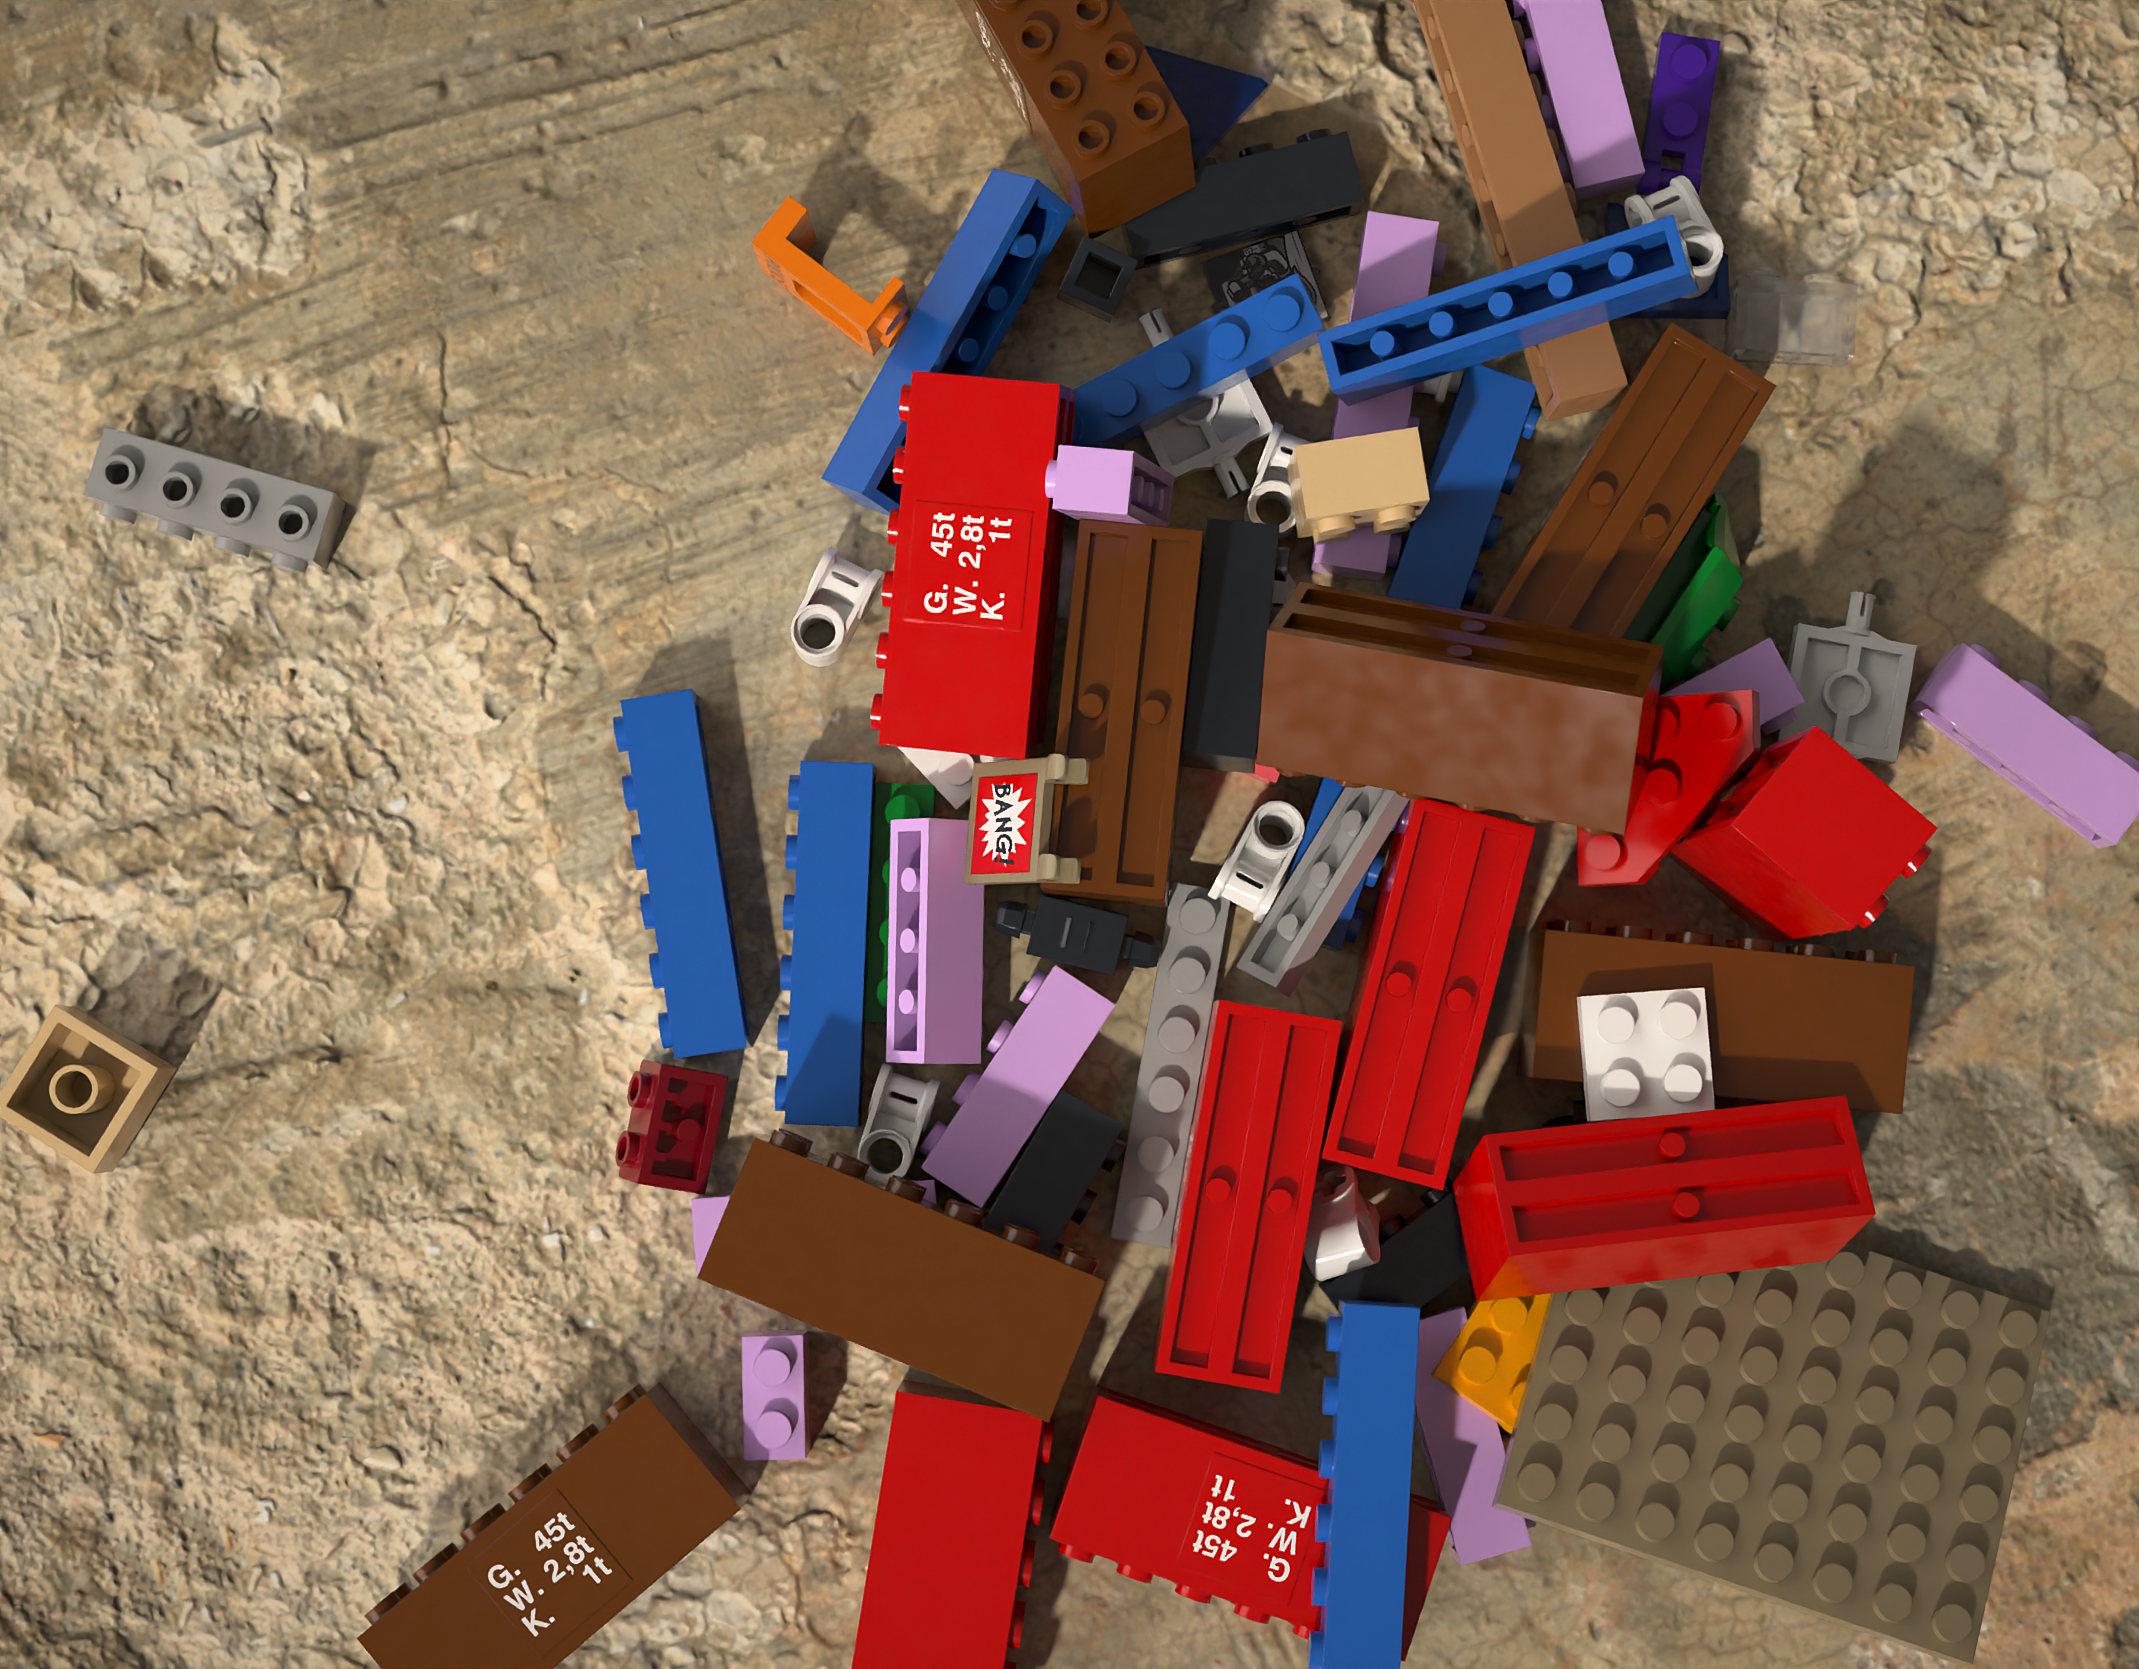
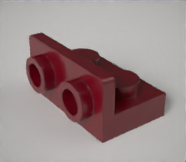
[615,1059,729,1195]

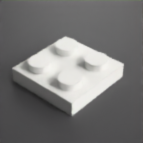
[1577,987,1715,1121]

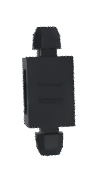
[993,894,1162,975]

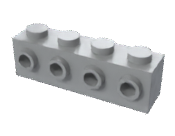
[83,426,347,574]

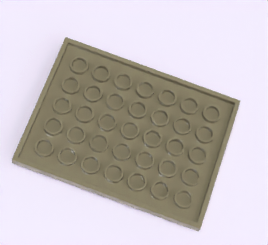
[1492,1243,2051,1667]

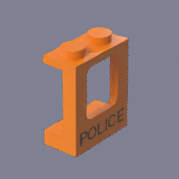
[751,195,910,356]

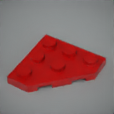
[1577,689,1761,887]

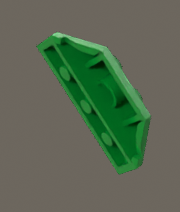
[1622,492,1744,689]

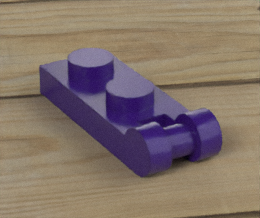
[1636,32,1721,196]

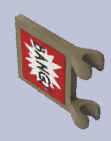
[963,754,1090,885]

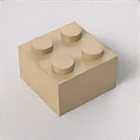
[1287,427,1430,545]
[0,1005,177,1174]

